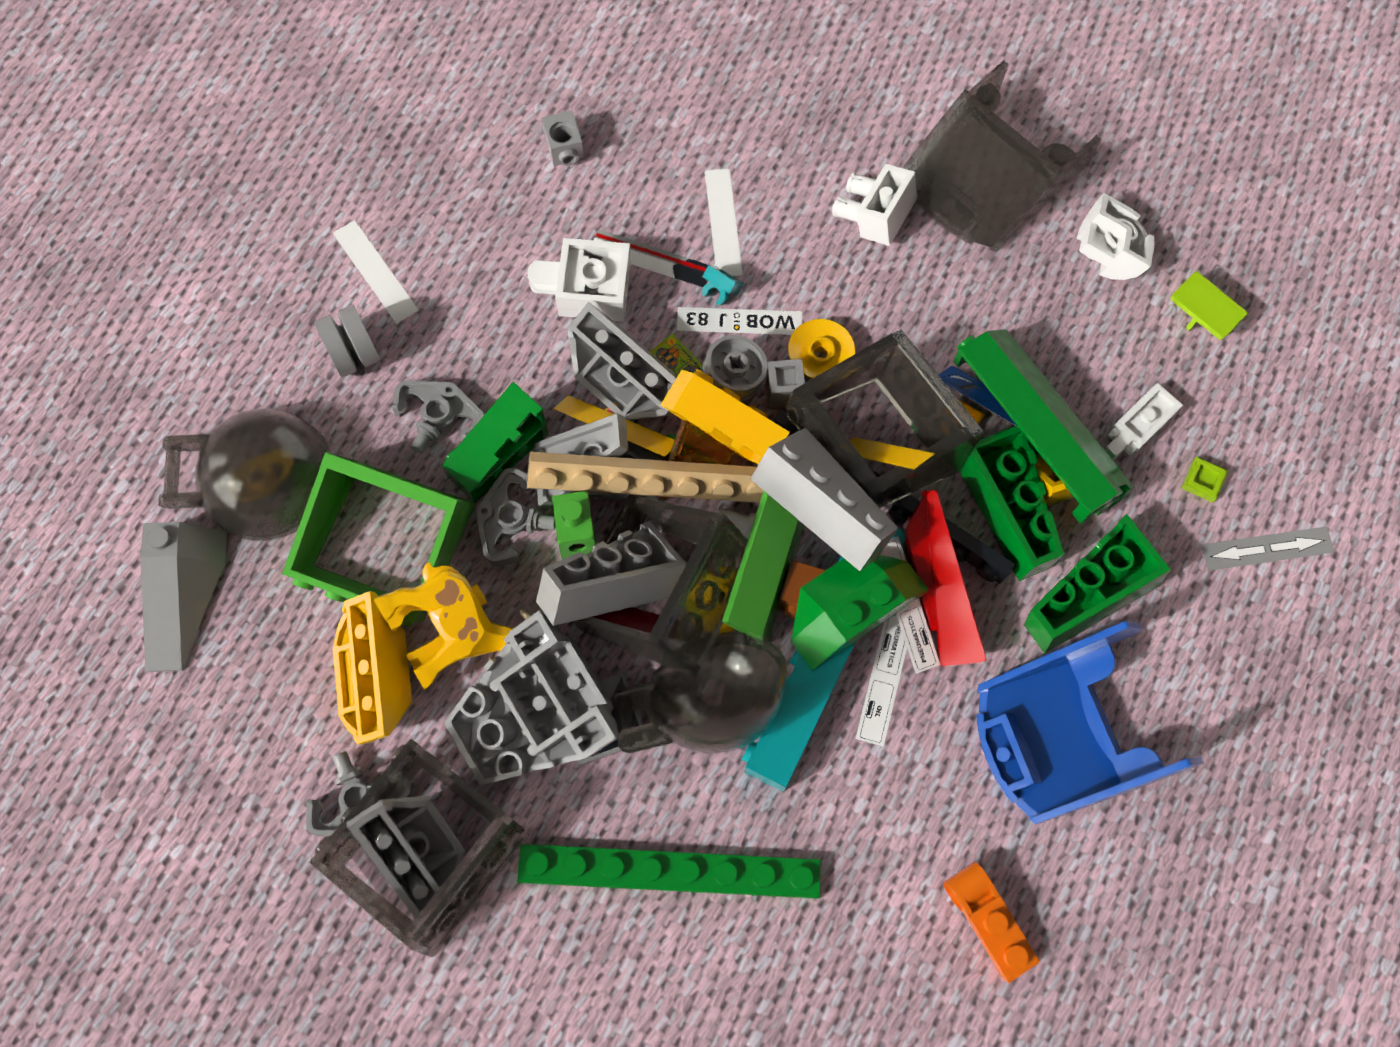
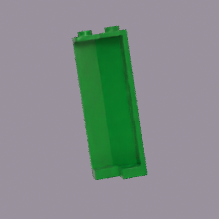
[953,329,1135,524]

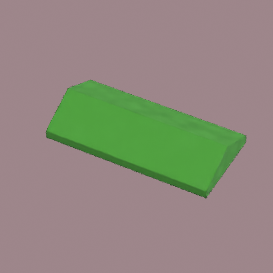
[722,491,804,645]

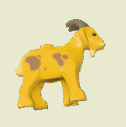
[374,562,532,690]

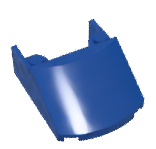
[976,621,1204,824]

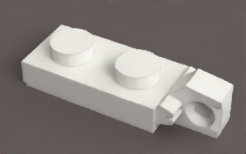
[1105,383,1183,461]

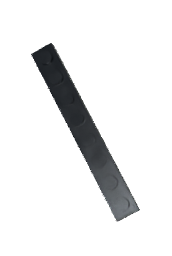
[773,409,1015,584]

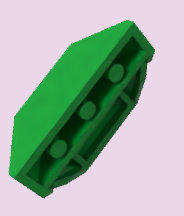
[791,554,929,671]

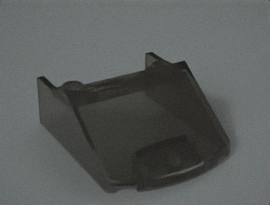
[903,60,1102,252]

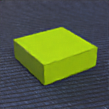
[1181,456,1228,503]

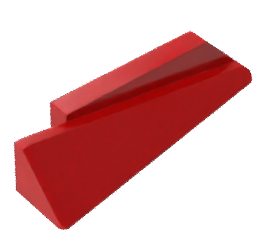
[902,489,986,666]

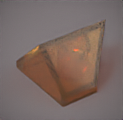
[661,420,734,499]

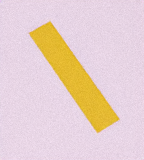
[553,395,679,457]
[840,437,935,469]

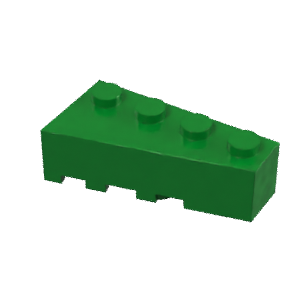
[954,426,1064,581]

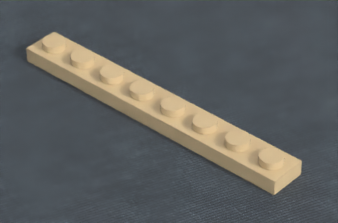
[527,452,764,503]

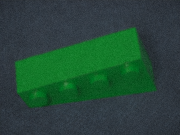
[1024,514,1171,654]

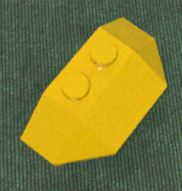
[333,591,412,745]

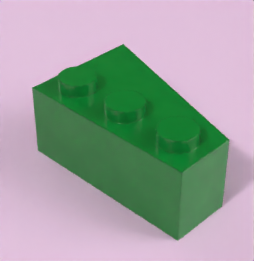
[442,382,549,503]

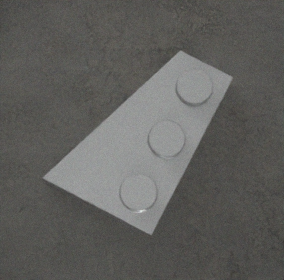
[534,413,628,510]

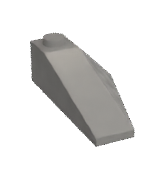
[140,522,228,672]

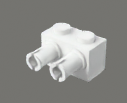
[832,164,917,246]

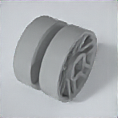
[314,304,381,378]
[700,335,768,405]

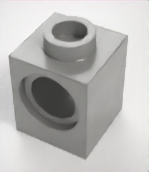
[541,110,584,166]
[765,359,806,409]

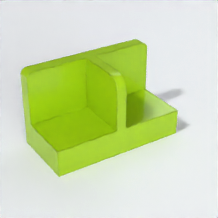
[1170,271,1248,340]

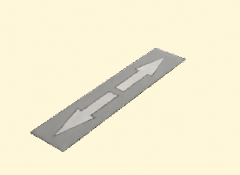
[1201,526,1335,571]

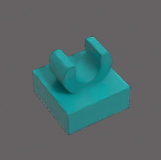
[702,265,744,306]

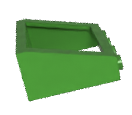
[282,452,476,627]

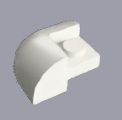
[1077,193,1155,280]

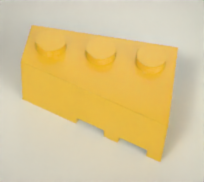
[660,369,790,465]

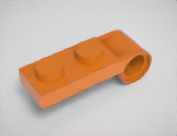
[943,862,1040,983]

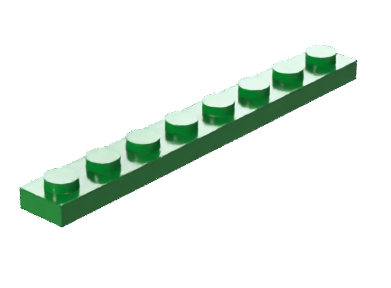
[517,844,820,899]

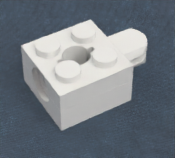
[527,238,631,322]

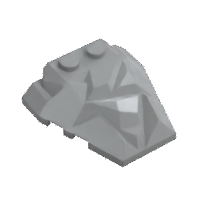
[444,610,619,786]

